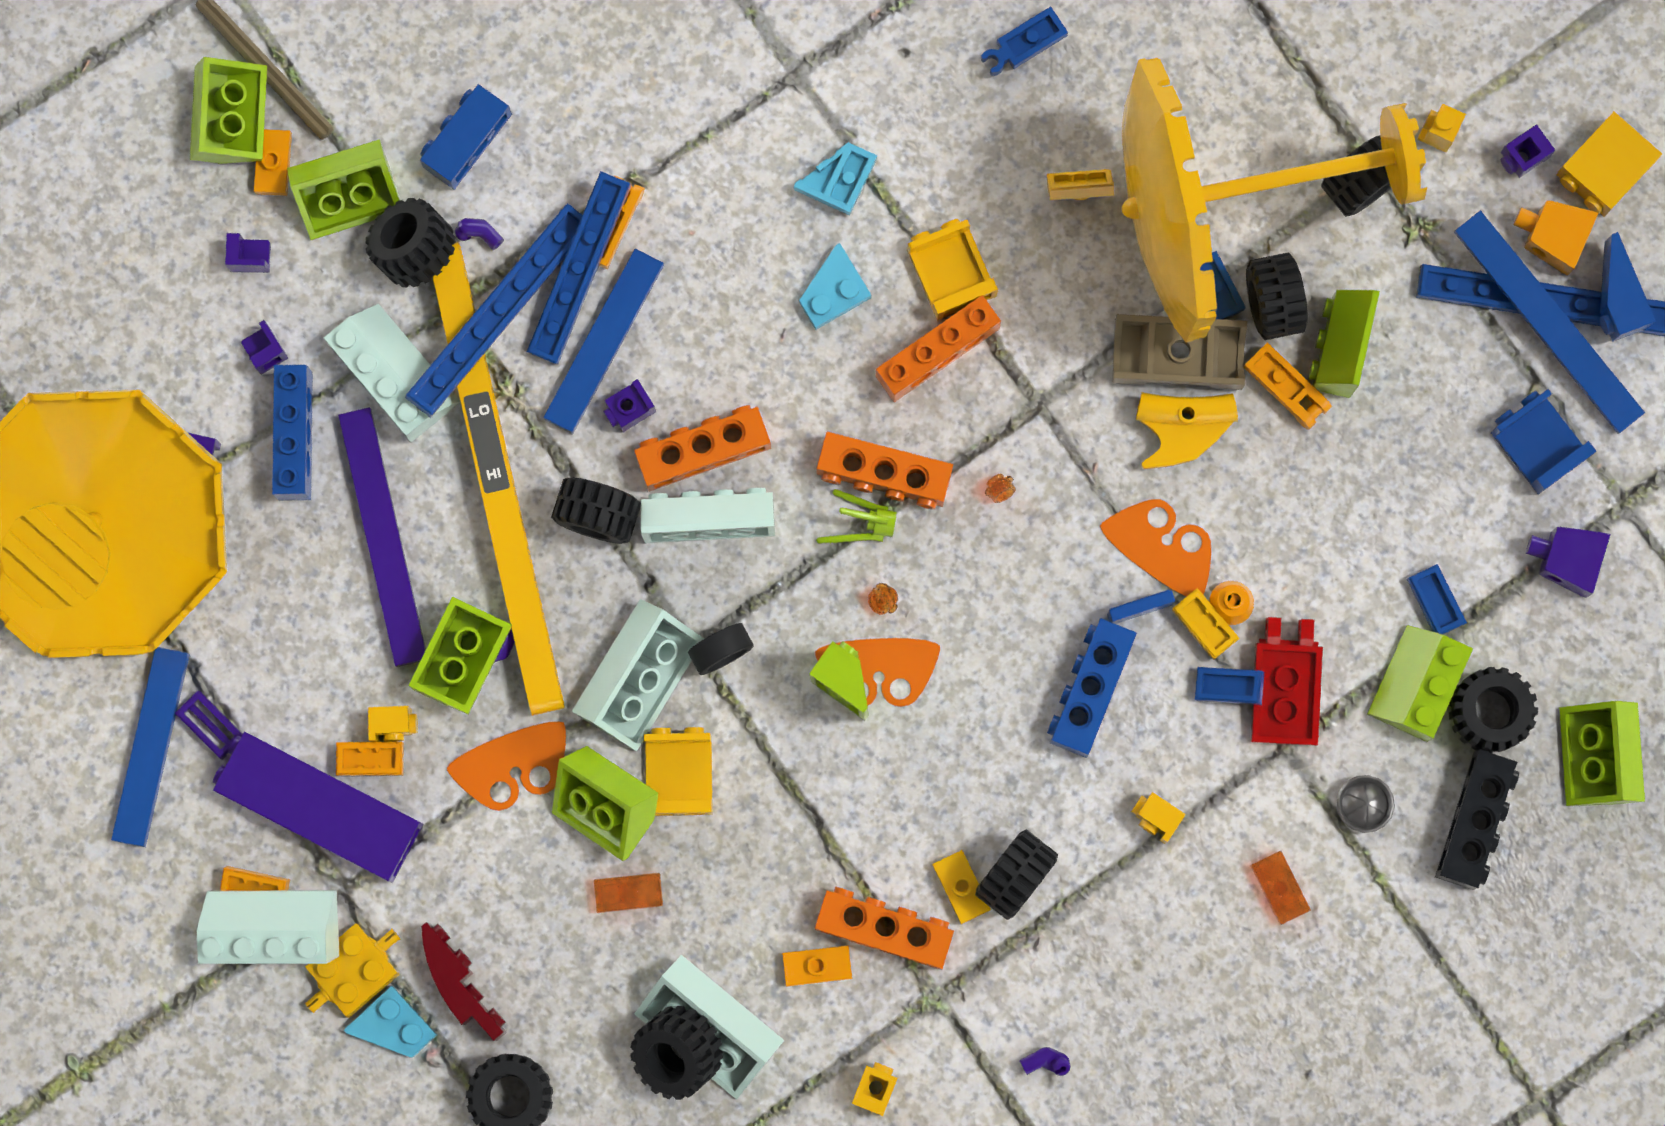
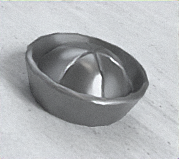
[1337,775,1395,833]

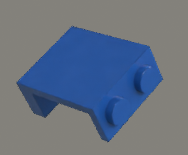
[1491,389,1596,495]

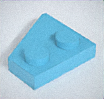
[794,142,877,215]
[799,243,872,330]
[344,986,437,1058]

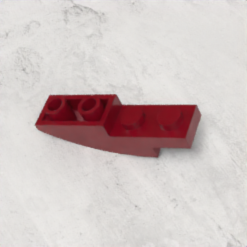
[421,922,507,1041]

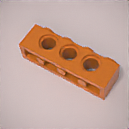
[875,295,1001,402]
[634,405,772,492]
[817,431,954,510]
[815,887,954,970]

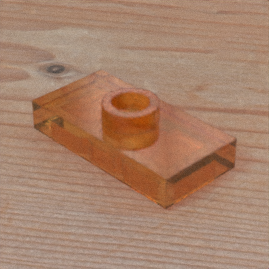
[594,873,664,913]

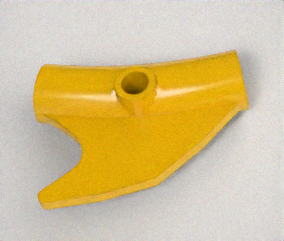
[1136,392,1238,469]

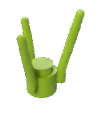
[816,489,897,544]

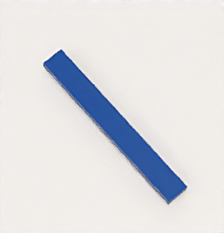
[405,203,582,418]
[1454,210,1645,434]
[1416,264,1665,336]

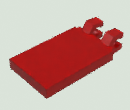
[1251,617,1323,746]

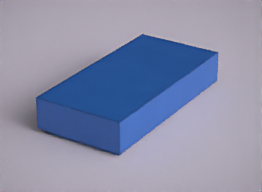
[1407,564,1467,634]
[1107,589,1175,624]
[1195,667,1265,705]

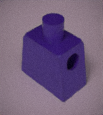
[1526,527,1611,598]

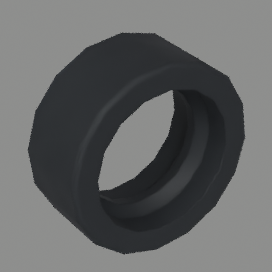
[688,623,754,675]

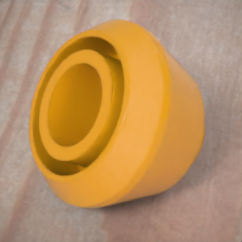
[1209,581,1254,625]

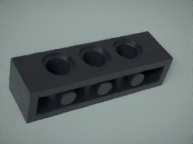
[1435,749,1519,890]

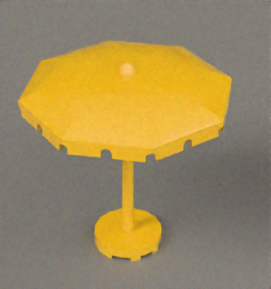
[1122,58,1427,342]
[0,389,227,658]

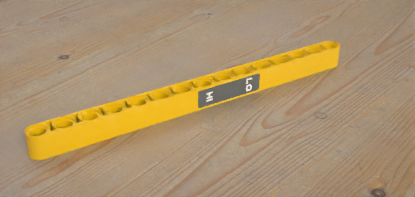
[433,241,565,716]

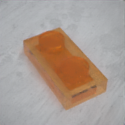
[1250,851,1311,925]

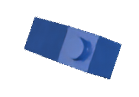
[1599,232,1656,342]

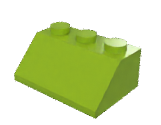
[190,57,267,164]
[287,139,400,240]
[1308,290,1380,398]
[408,596,512,715]
[1367,625,1473,742]
[809,641,869,721]
[1559,701,1645,806]
[552,746,658,861]

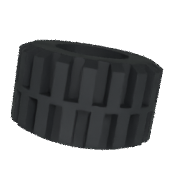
[1321,135,1391,217]
[365,198,456,288]
[1246,252,1308,340]
[551,477,641,544]
[1448,667,1538,753]
[975,829,1058,920]
[630,1006,723,1100]
[466,1054,553,1126]

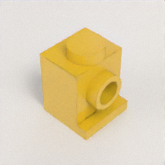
[1417,103,1466,153]
[368,706,418,742]
[1131,792,1186,844]
[852,1062,898,1116]

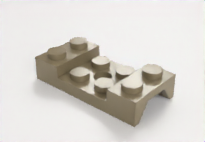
[1112,314,1247,390]

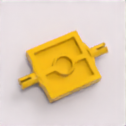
[305,923,401,1018]

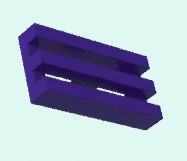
[175,690,243,760]

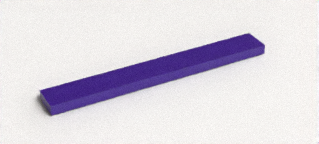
[338,407,426,667]

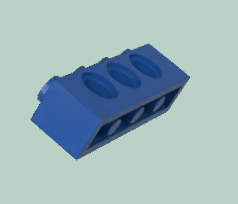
[272,365,313,501]
[1047,618,1137,758]

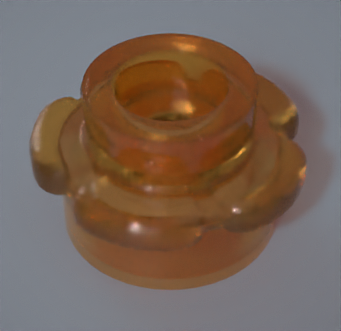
[985,474,1016,503]
[868,583,898,615]

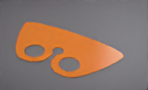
[1100,499,1211,597]
[815,638,940,707]
[447,721,566,811]

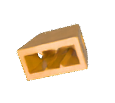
[1513,201,1598,276]

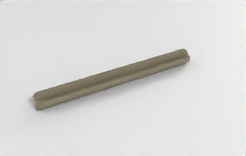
[196,0,333,140]

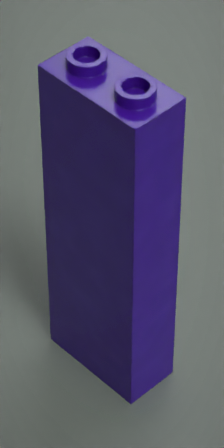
[213,731,424,883]

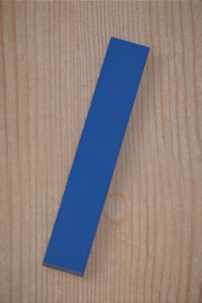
[527,171,632,364]
[543,248,664,434]
[111,647,190,847]

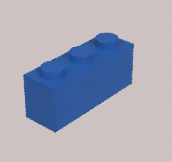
[420,84,512,190]

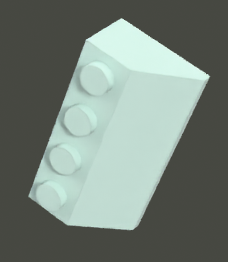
[324,304,461,443]
[641,488,775,543]
[572,599,704,751]
[197,890,339,964]
[634,955,784,1100]

